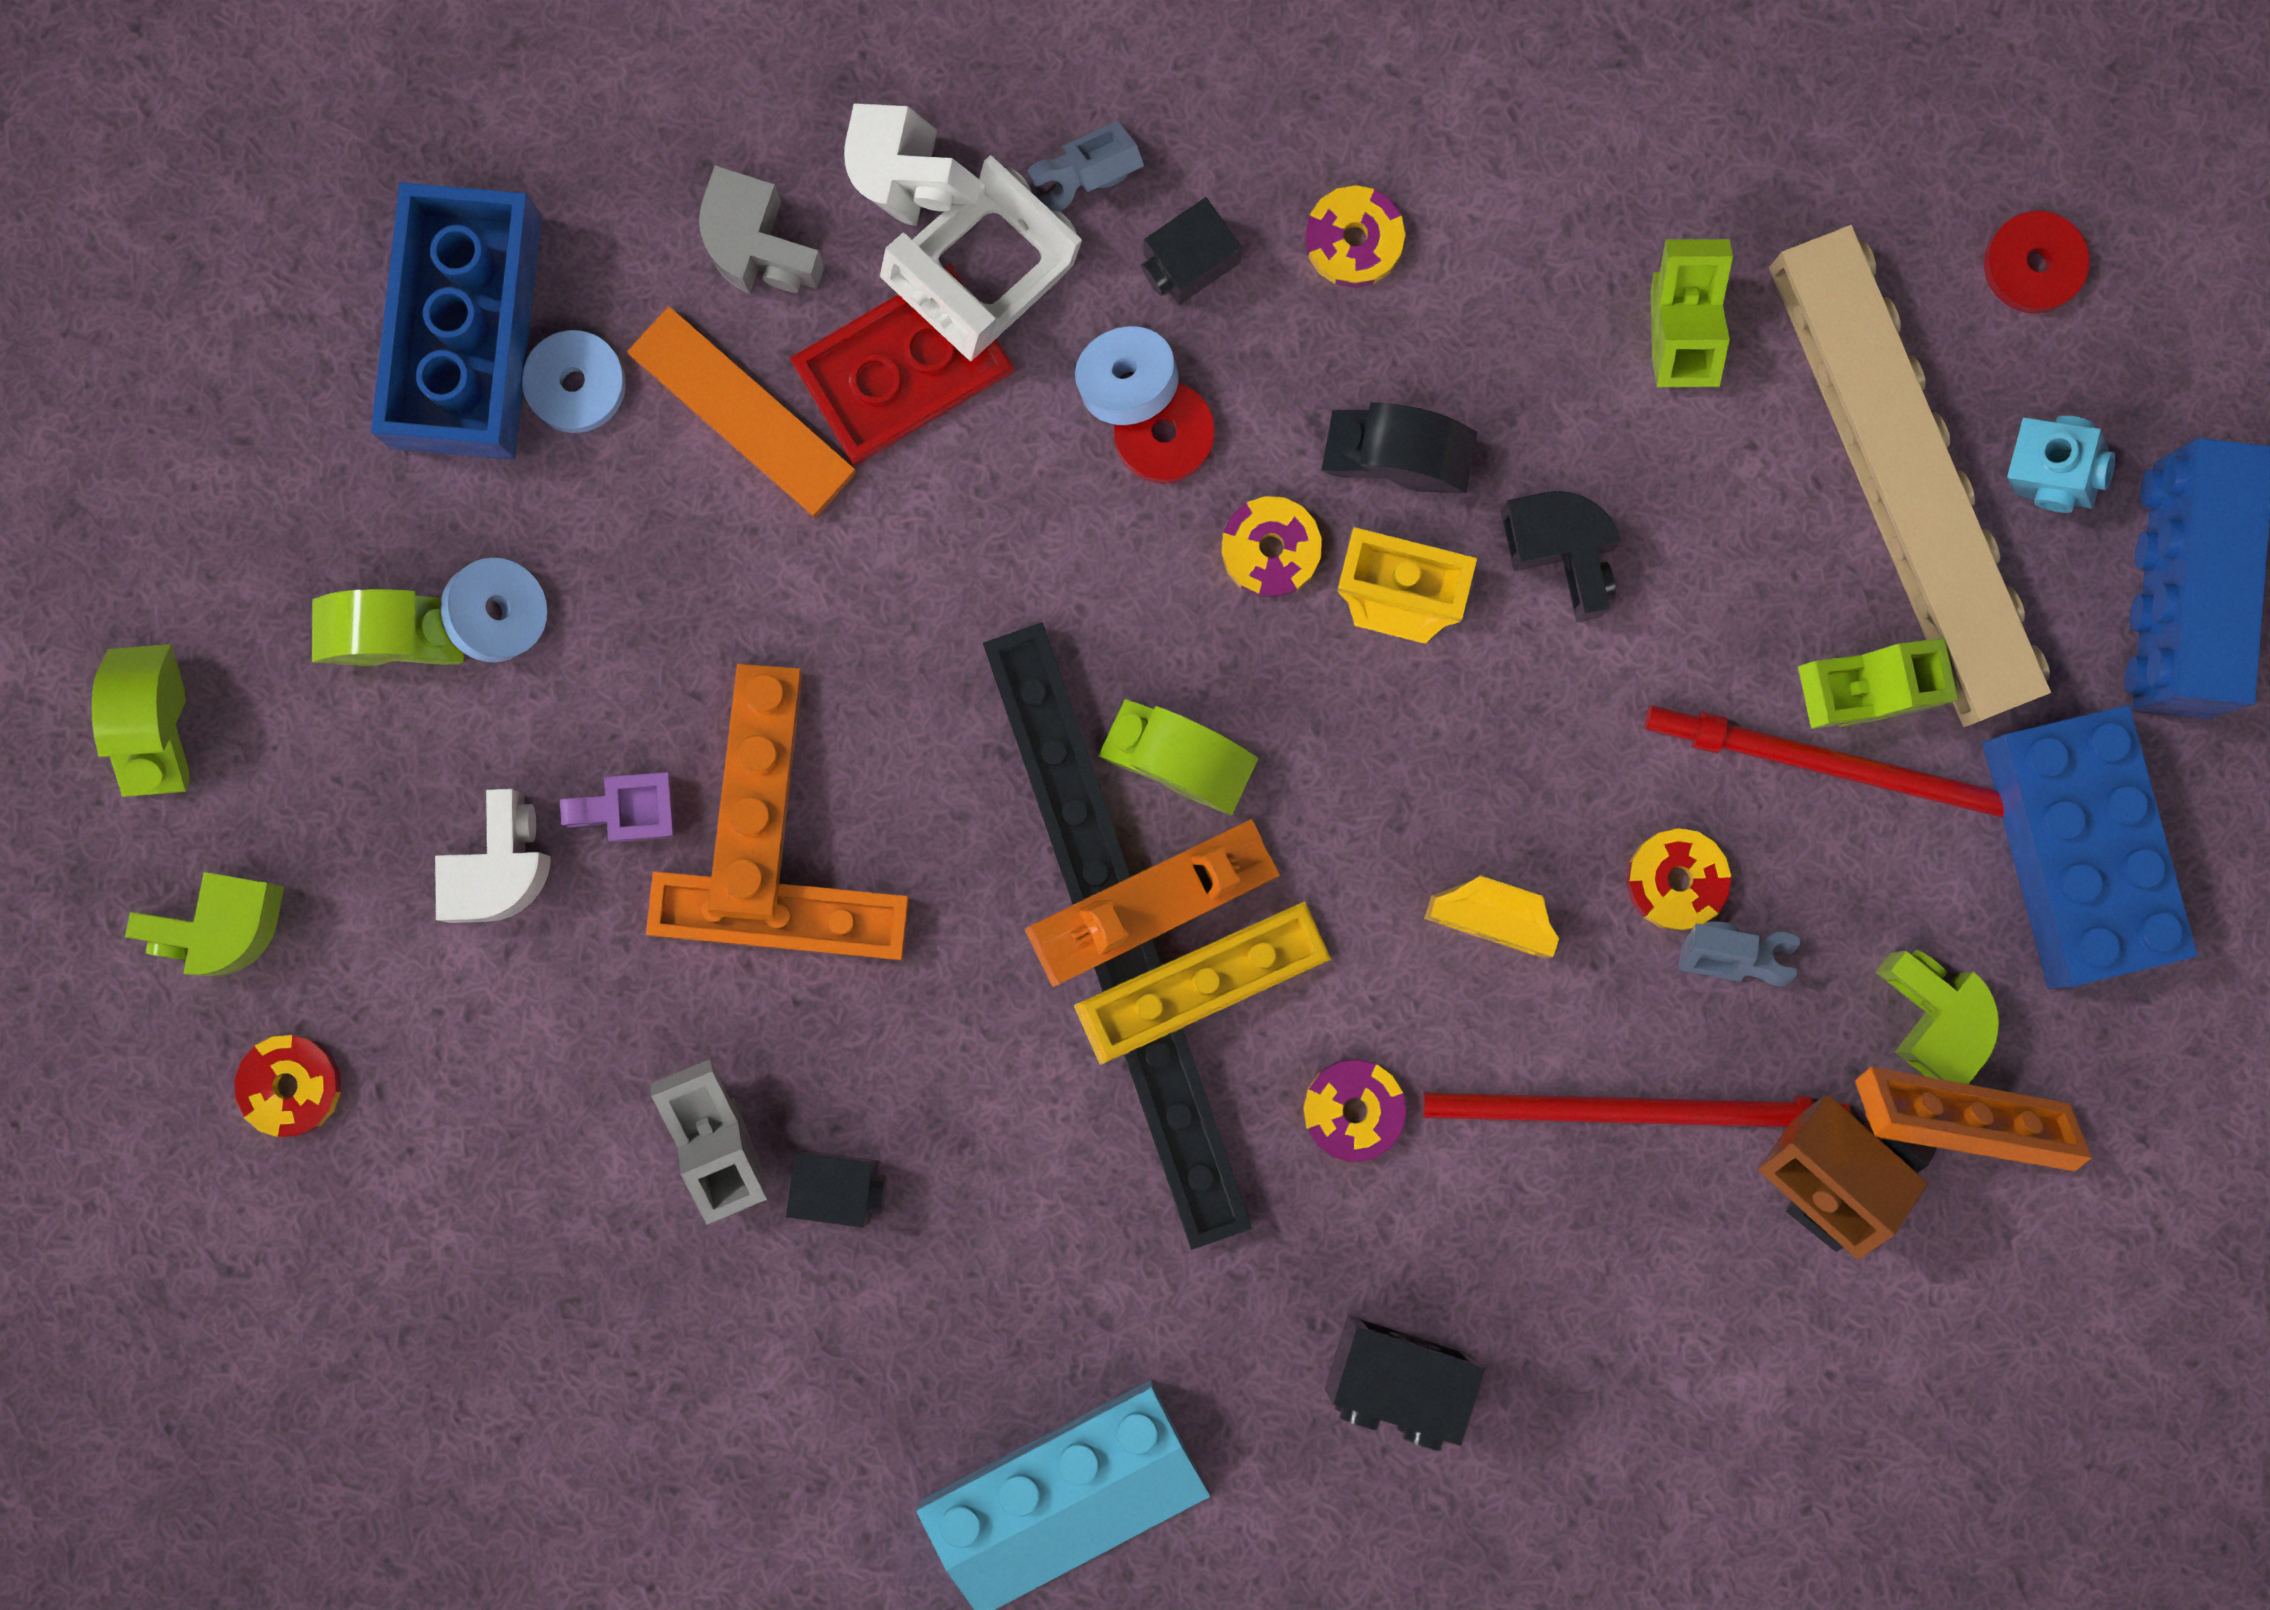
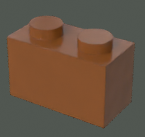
[1757,1094,1928,1260]

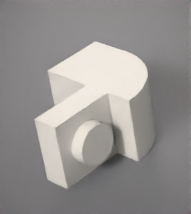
[844,103,981,226]
[435,789,551,923]

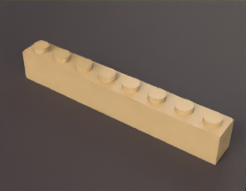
[1769,224,2051,728]

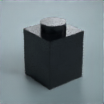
[1141,197,1243,305]
[786,1150,887,1228]

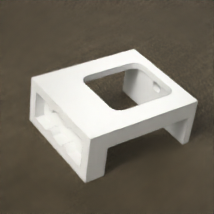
[880,155,1082,361]

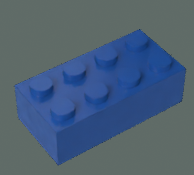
[371,182,542,460]
[2124,438,2270,719]
[1982,705,2198,989]

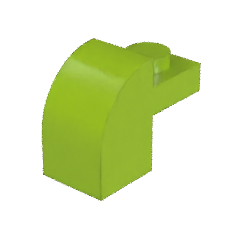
[1651,239,1733,387]
[312,589,464,666]
[1798,638,1958,729]
[91,644,190,797]
[1098,699,1258,816]
[125,872,284,976]
[1876,950,1999,1084]

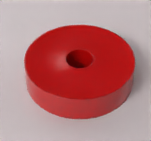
[1984,211,2089,314]
[1114,383,1214,483]

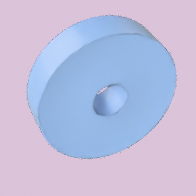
[1075,326,1179,425]
[522,330,626,433]
[440,558,547,662]

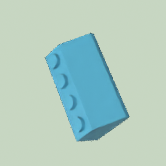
[916,1380,1211,1610]

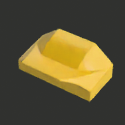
[1337,527,1477,644]
[1424,875,1559,959]

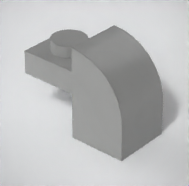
[699,166,825,294]
[650,1059,767,1225]

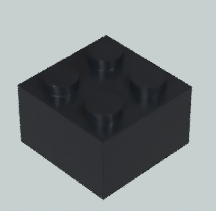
[1325,1315,1485,1451]

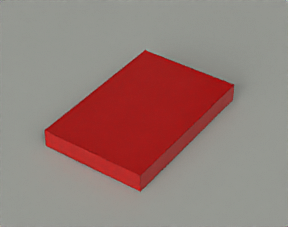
[789,263,1015,467]

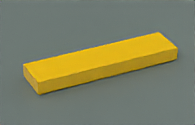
[1073,901,1331,1065]

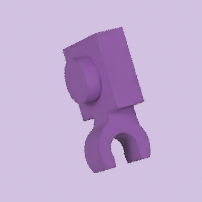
[560,772,675,843]

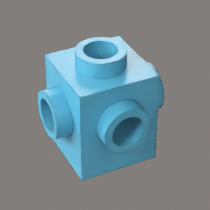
[2007,416,2115,513]

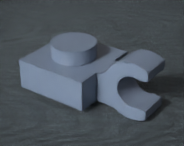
[1027,121,1144,212]
[1678,922,1800,986]

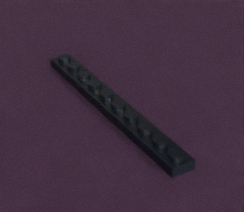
[983,622,1252,1250]

